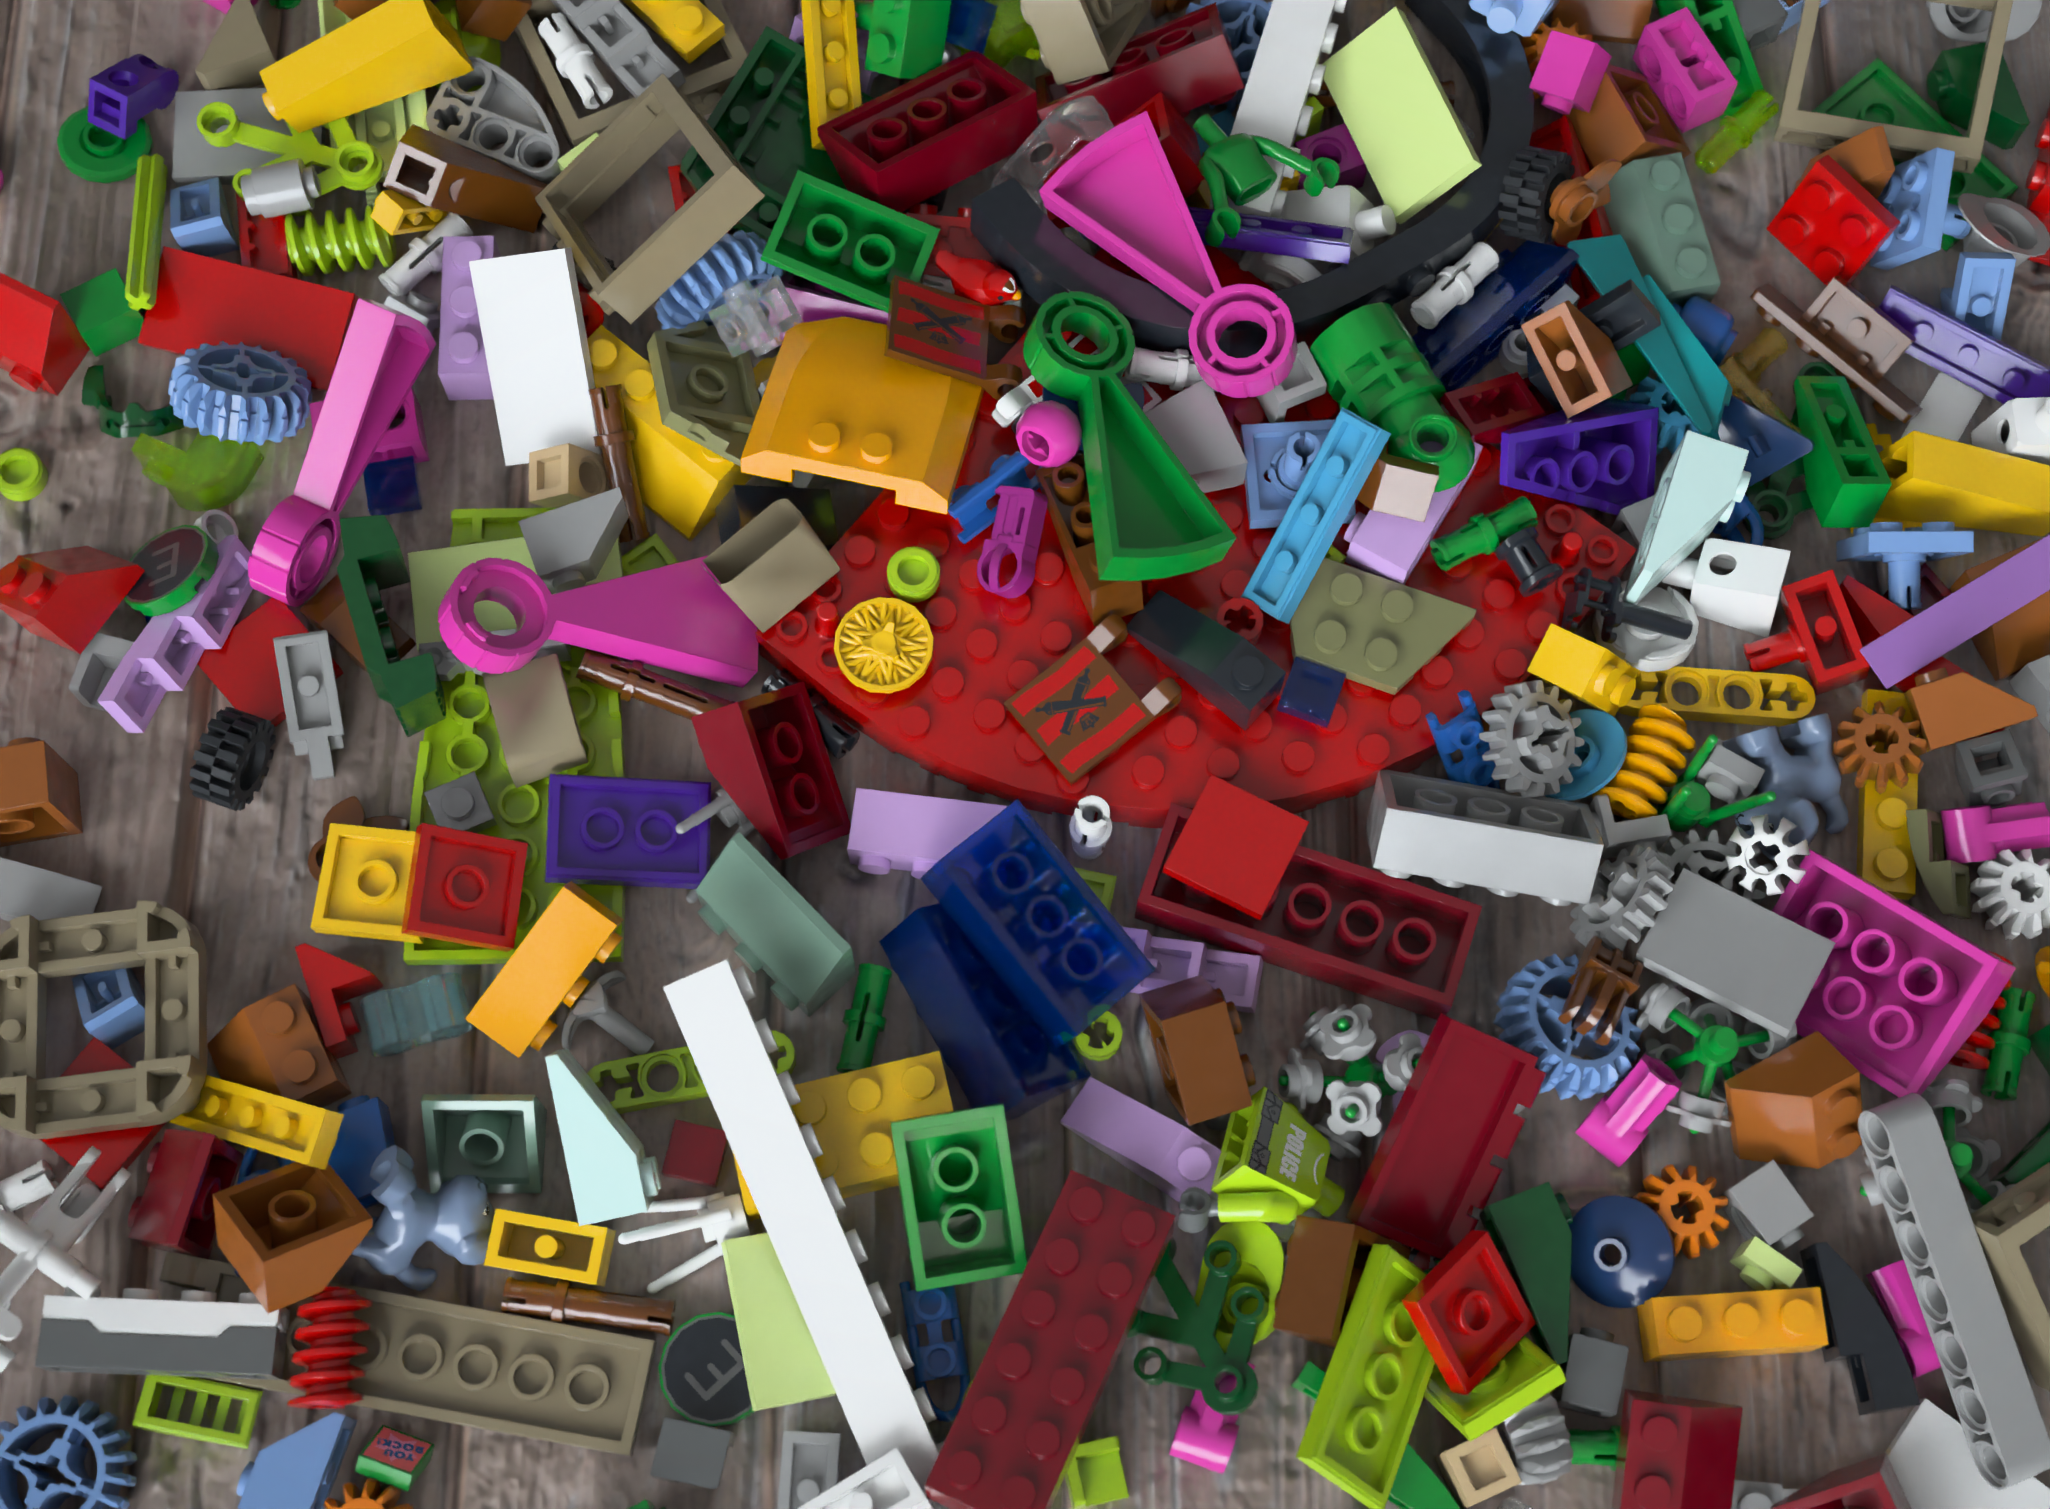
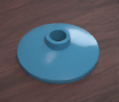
[1544,709,1628,801]

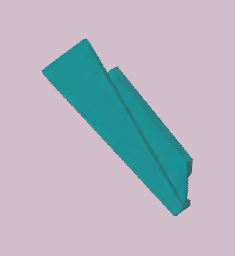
[1566,234,1733,441]

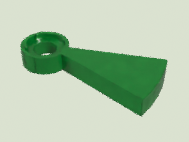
[1023,291,1236,581]

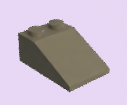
[1020,0,1150,85]

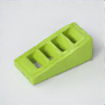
[133,1375,263,1449]

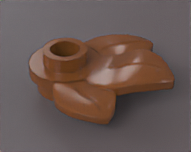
[1549,159,1622,246]

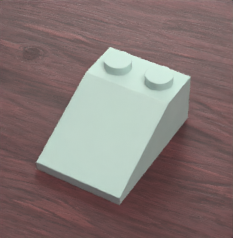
[1621,430,1751,605]
[545,1048,661,1226]

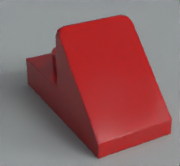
[295,943,384,1059]

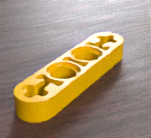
[1618,666,1816,727]

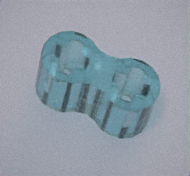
[360,973,474,1057]

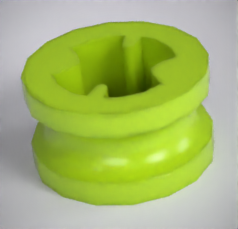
[1073,1009,1123,1062]

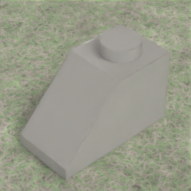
[518,487,629,594]

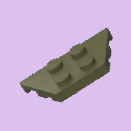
[647,313,761,477]
[1290,558,1476,695]

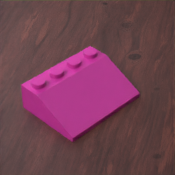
[1772,849,2016,1098]

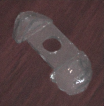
[989,95,1114,206]

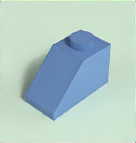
[237,1412,358,1509]

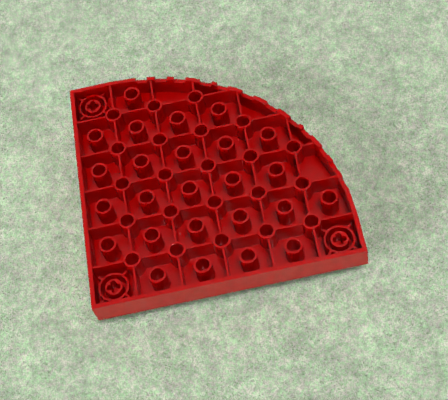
[755,245,1637,828]

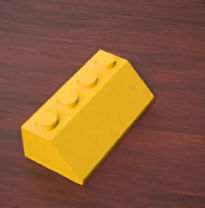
[587,325,754,542]

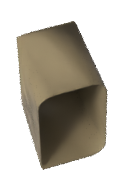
[700,499,841,633]
[482,653,588,788]

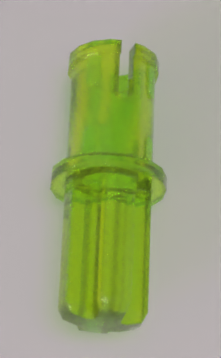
[1694,89,1779,175]

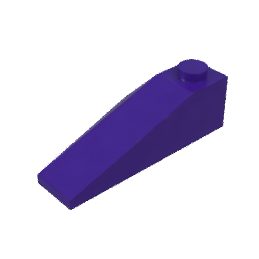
[1499,398,1659,515]

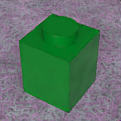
[60,268,146,357]

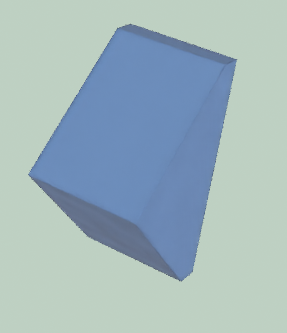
[170,177,239,257]
[72,968,145,1050]

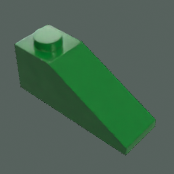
[1655,0,1769,123]
[1794,376,1892,528]

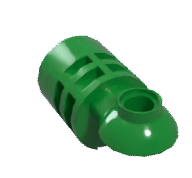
[1310,302,1475,492]

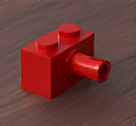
[1742,569,1870,695]

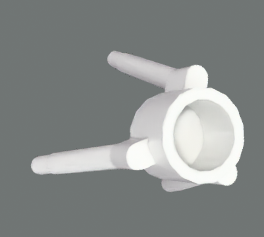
[618,1191,750,1294]

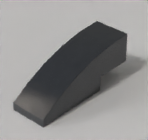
[1800,1242,1921,1416]

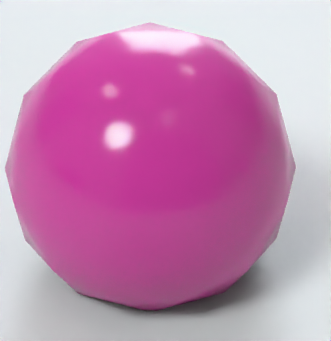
[1016,400,1082,468]

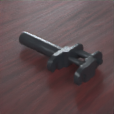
[1562,567,1693,644]

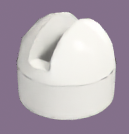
[193,509,238,545]

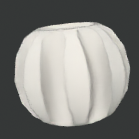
[1726,814,1810,896]

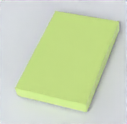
[721,1232,837,1412]

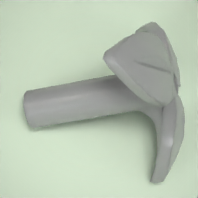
[561,970,655,1055]

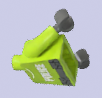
[1178,1086,1345,1233]

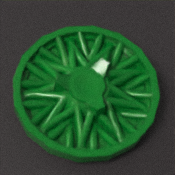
[57,106,154,183]

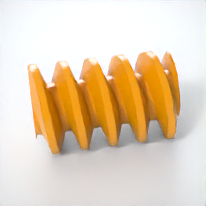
[1592,704,1697,820]

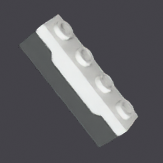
[35,1286,290,1380]

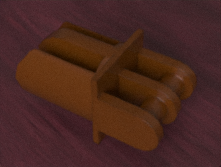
[1558,935,1644,1046]

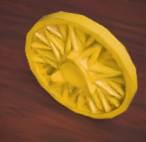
[834,597,934,694]

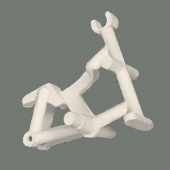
[0,1146,132,1373]

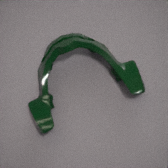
[82,365,185,438]

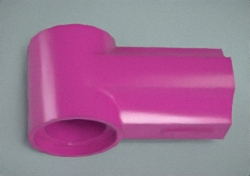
[1940,802,2050,863]
[1575,1054,1683,1168]
[1866,1259,1941,1379]
[1169,1353,1255,1475]

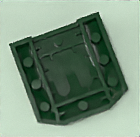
[680,26,874,242]

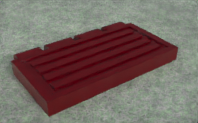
[1346,1013,1547,1259]

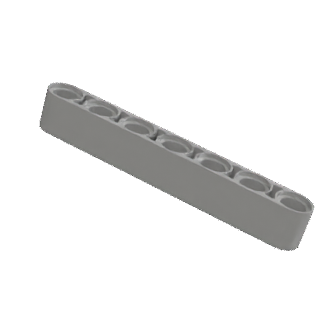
[1858,1093,2050,1490]

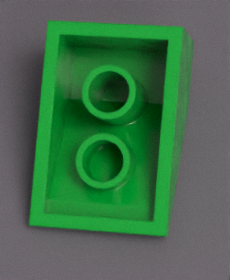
[890,1103,1027,1291]

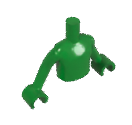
[1193,114,1340,247]

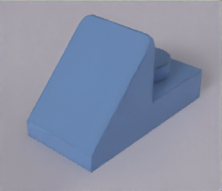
[1940,252,2016,341]

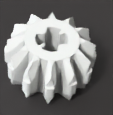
[1970,848,2050,940]

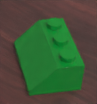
[761,170,940,313]

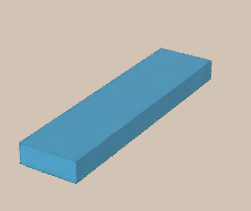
[1241,407,1391,624]

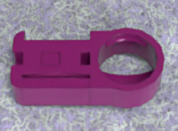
[977,486,1048,599]

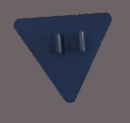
[1718,394,1815,488]

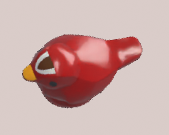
[934,250,1022,306]

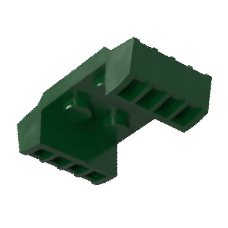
[337,515,446,737]

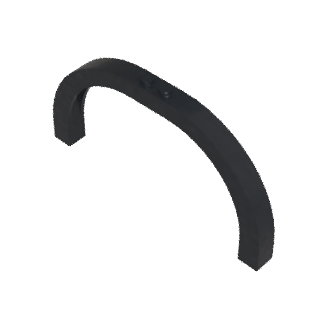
[970,0,1534,358]

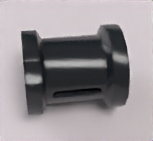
[1494,526,1563,597]

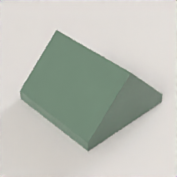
[421,1094,547,1193]

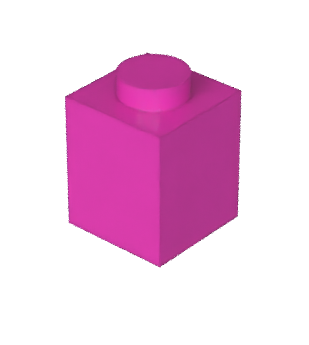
[1529,30,1612,115]

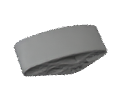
[426,56,562,185]

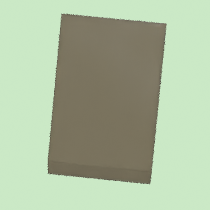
[195,0,276,90]

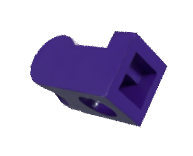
[88,53,179,140]

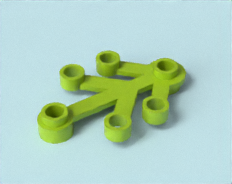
[197,102,384,216]

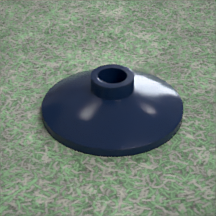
[1569,1195,1675,1308]

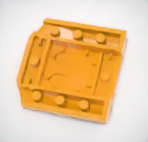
[740,316,988,514]

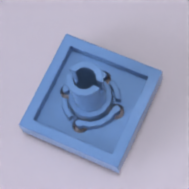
[1870,147,1971,271]
[1240,419,1356,529]
[1836,522,1974,610]

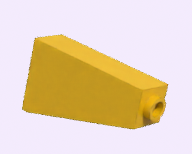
[259,0,474,133]
[1875,430,2050,537]

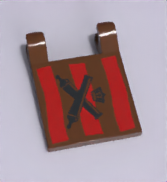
[884,275,1026,400]
[1004,614,1182,785]

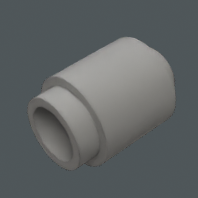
[241,158,321,219]

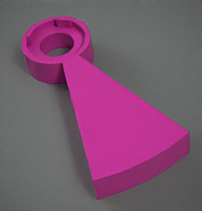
[1039,111,1298,398]
[248,298,436,607]
[438,555,758,688]

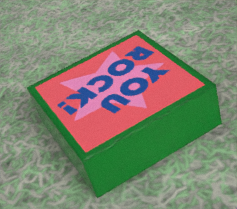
[355,1424,435,1491]

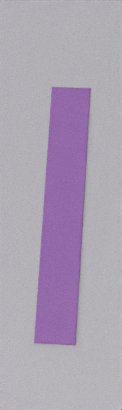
[1859,535,2050,689]

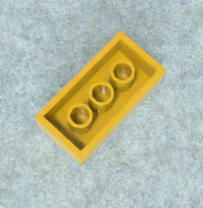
[732,1051,954,1221]

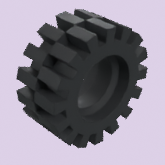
[1498,146,1575,244]
[189,707,276,811]

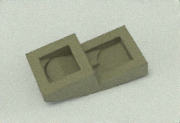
[1906,809,1972,919]

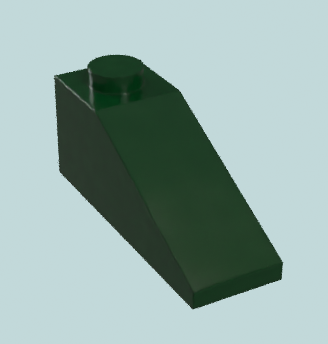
[1479,1182,1573,1365]

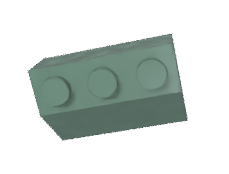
[1603,152,1721,307]
[695,832,856,1017]

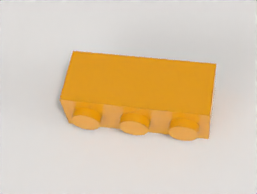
[465,881,624,1058]
[1637,1287,1828,1363]

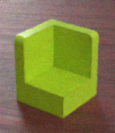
[1065,1436,1129,1509]

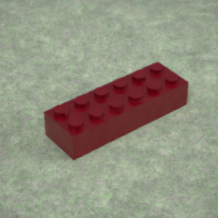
[1134,803,1482,1020]
[924,1170,1176,1509]

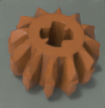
[1832,700,1928,794]

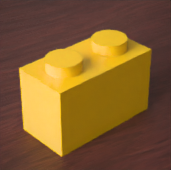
[1527,623,1638,717]
[484,1208,616,1287]

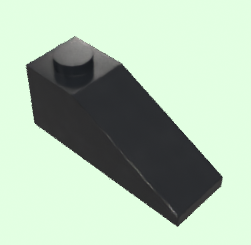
[1127,590,1286,731]

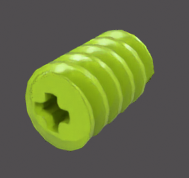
[285,205,396,277]

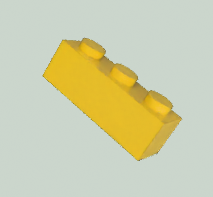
[370,190,449,236]

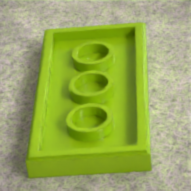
[1296,1244,1435,1509]

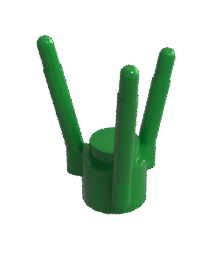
[1658,734,1776,832]

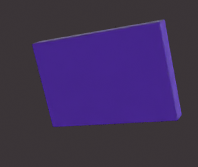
[545,774,711,889]

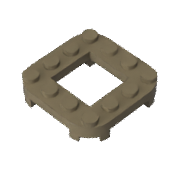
[0,900,207,1139]

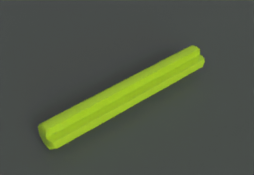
[125,153,168,311]

